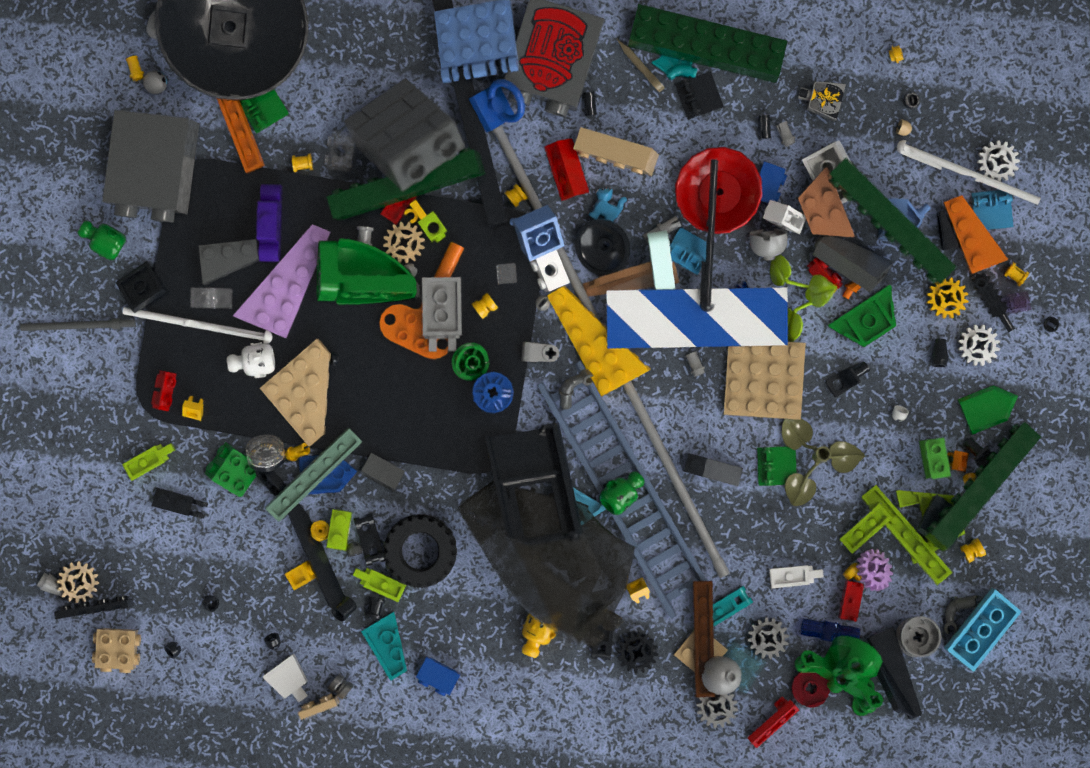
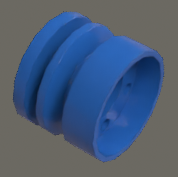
[473,372,514,413]

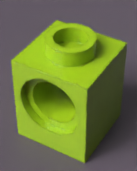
[418,211,447,242]

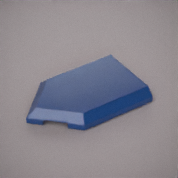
[299,455,357,494]

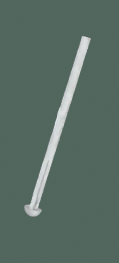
[896,140,1041,205]
[123,307,272,344]

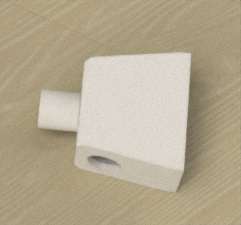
[263,654,308,703]

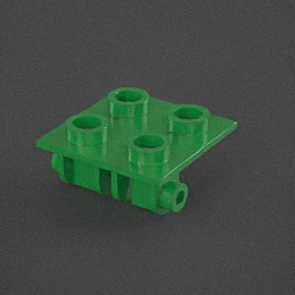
[240,89,289,134]
[757,447,797,486]

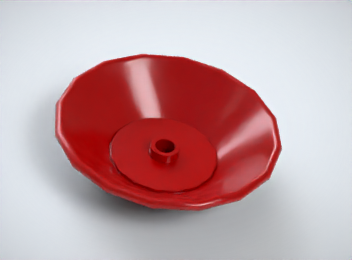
[675,147,763,234]

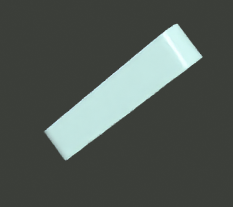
[647,230,675,290]

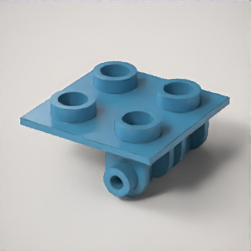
[971,190,1014,230]
[670,227,706,275]

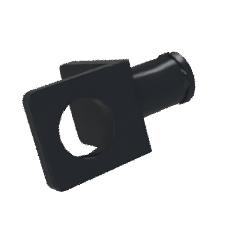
[825,361,870,398]
[963,437,991,467]

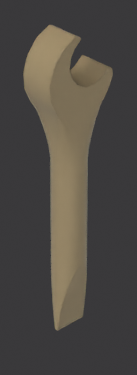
[617,39,665,93]

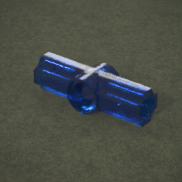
[800,618,860,642]

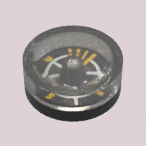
[245,435,286,472]

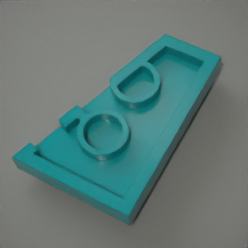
[361,611,407,681]

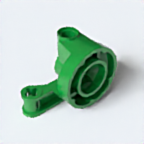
[794,636,883,714]

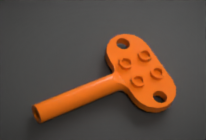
[380,242,464,359]

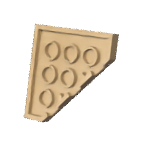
[260,339,331,447]

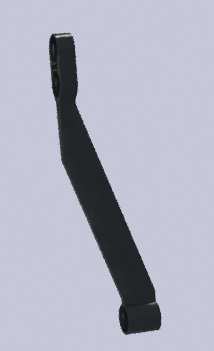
[255,470,357,622]

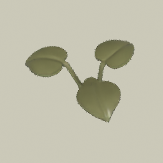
[781,419,865,506]

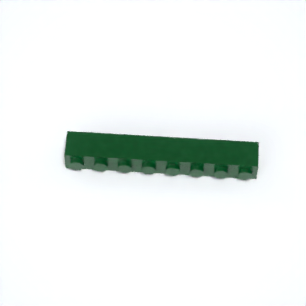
[827,157,956,285]
[925,421,1041,552]

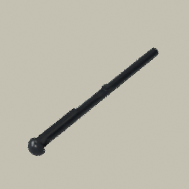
[700,159,718,312]

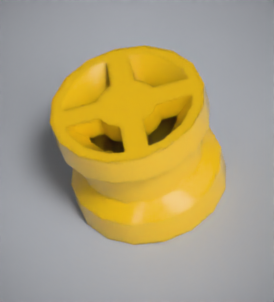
[504,184,528,208]

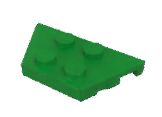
[828,285,896,348]

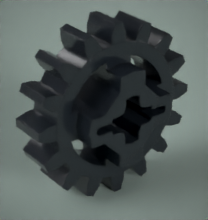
[617,631,658,674]

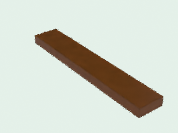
[693,581,715,697]

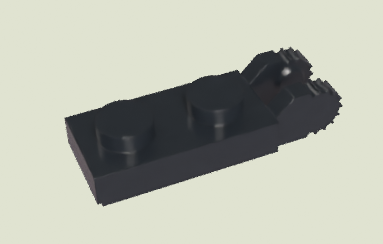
[152,487,208,519]

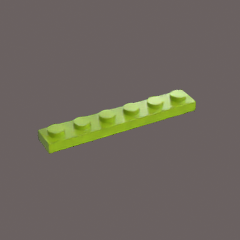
[861,485,952,586]

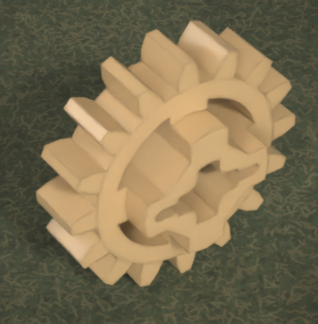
[383,222,425,264]
[56,561,99,604]

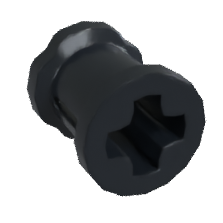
[364,596,385,619]

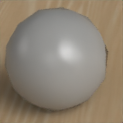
[143,70,167,94]

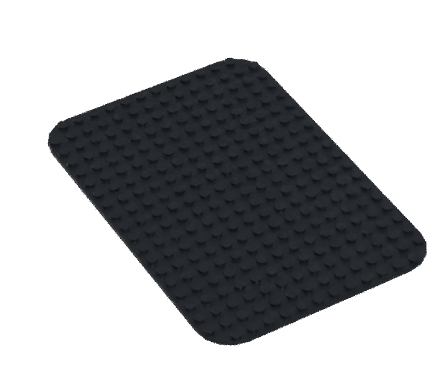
[136,159,540,474]

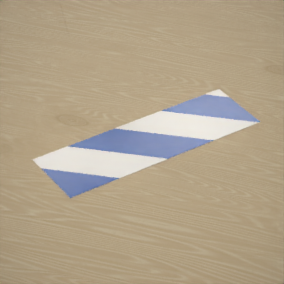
[607,288,788,349]

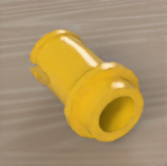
[126,55,145,81]
[285,443,310,462]

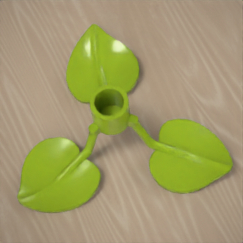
[770,254,837,342]

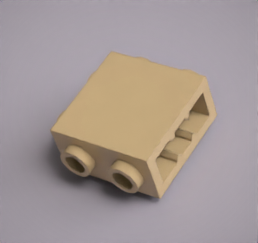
[92,628,141,673]

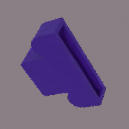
[257,184,283,263]

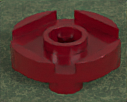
[791,672,830,708]

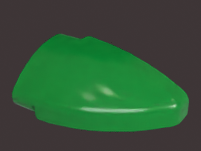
[317,238,417,305]

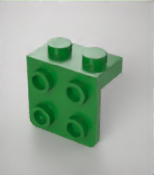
[204,442,256,497]

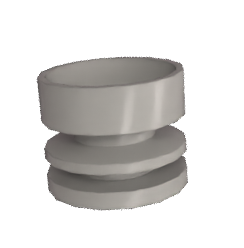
[896,616,941,657]

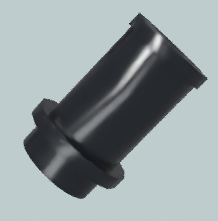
[582,92,597,116]
[757,115,772,139]

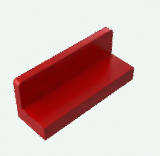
[544,138,589,201]

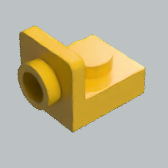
[285,560,316,590]

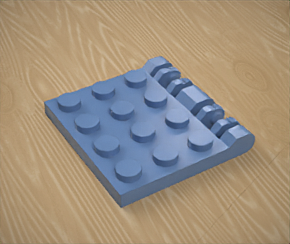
[434,0,519,83]

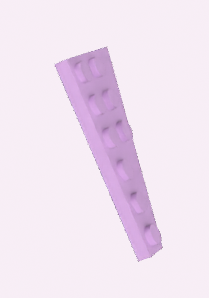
[233,224,331,338]

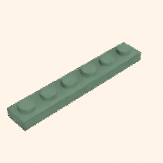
[265,427,362,522]

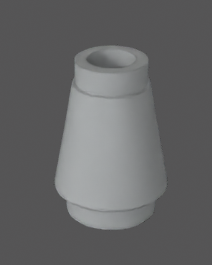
[37,572,67,596]

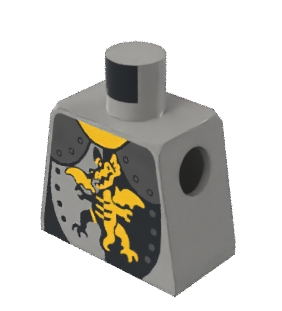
[798,82,846,122]

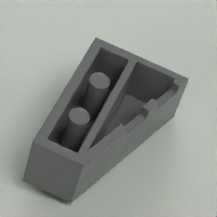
[199,239,259,285]

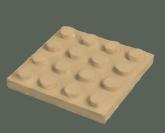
[724,342,806,420]

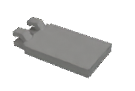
[422,277,462,352]

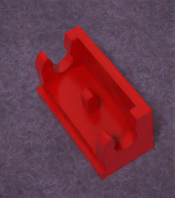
[838,580,864,622]

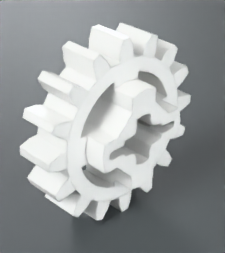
[977,140,1020,182]
[958,325,1000,366]

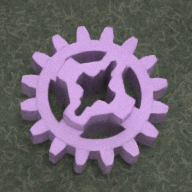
[856,549,893,591]

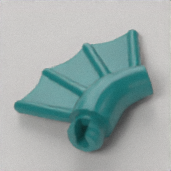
[652,55,698,80]

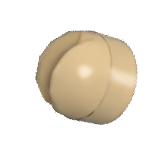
[896,119,912,136]

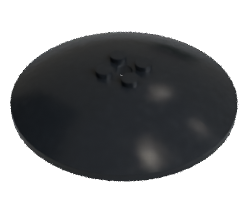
[154,0,309,101]

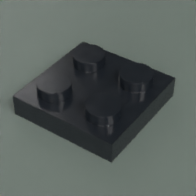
[115,261,166,313]

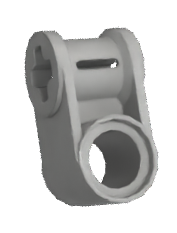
[521,342,559,362]

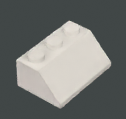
[802,141,851,204]

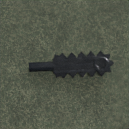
[971,272,1015,332]

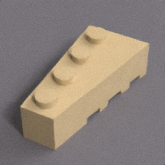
[573,127,659,176]

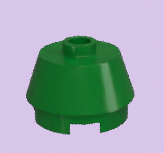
[452,343,489,381]

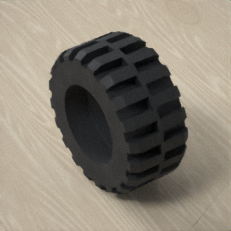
[383,514,457,588]

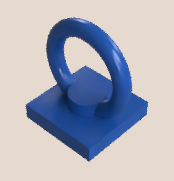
[469,79,525,133]

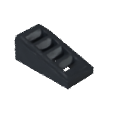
[936,210,960,250]

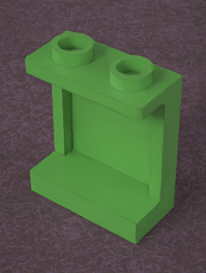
[919,438,951,479]

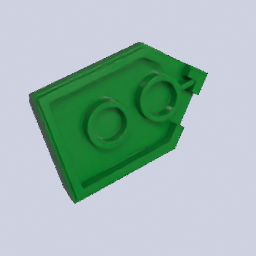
[957,385,1018,435]

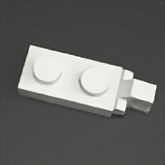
[769,565,824,588]

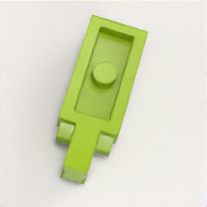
[122,443,176,481]
[353,568,406,602]

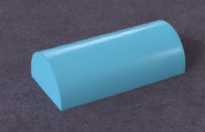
[944,588,1022,672]

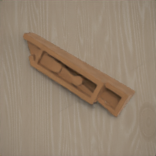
[583,261,679,297]

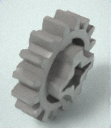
[747,617,789,659]
[696,693,738,728]

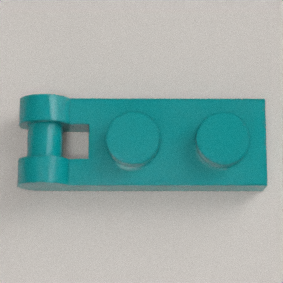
[713,585,753,627]

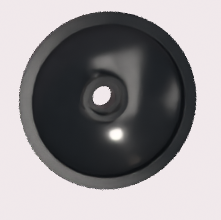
[575,219,630,275]

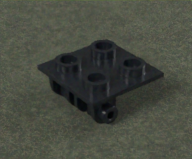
[675,71,724,120]

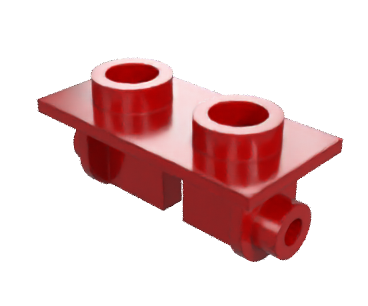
[807,257,843,291]
[151,370,177,411]

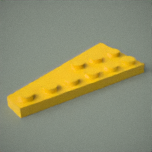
[547,286,651,397]

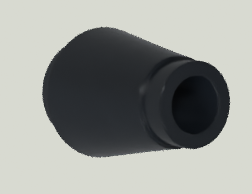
[930,338,949,367]

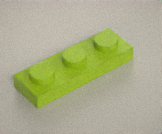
[840,502,895,554]

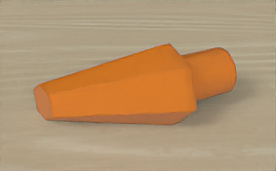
[842,281,861,300]

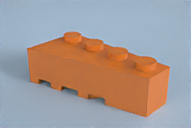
[943,195,1008,274]

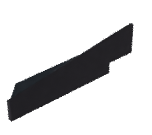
[867,627,922,719]

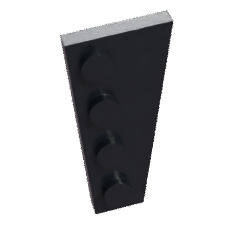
[54,595,134,619]

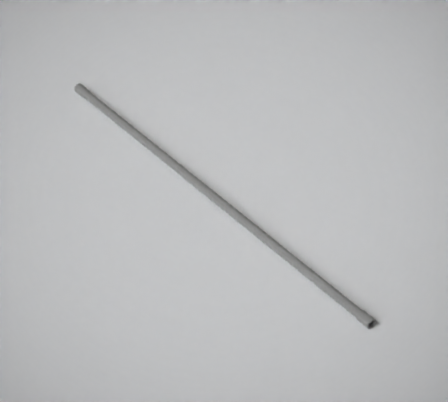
[492,125,730,578]

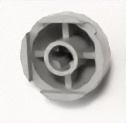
[749,229,788,260]
[702,656,742,695]

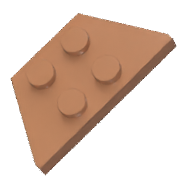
[798,167,855,237]

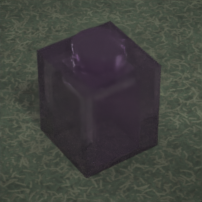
[1005,291,1031,314]

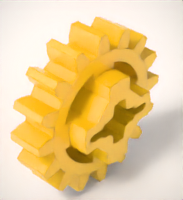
[926,277,969,319]

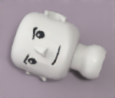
[227,342,275,378]

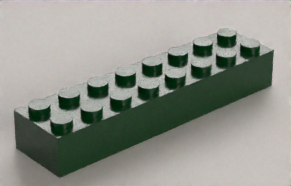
[628,4,788,83]
[327,147,486,220]

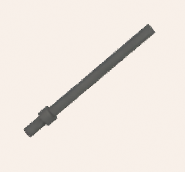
[20,318,136,331]

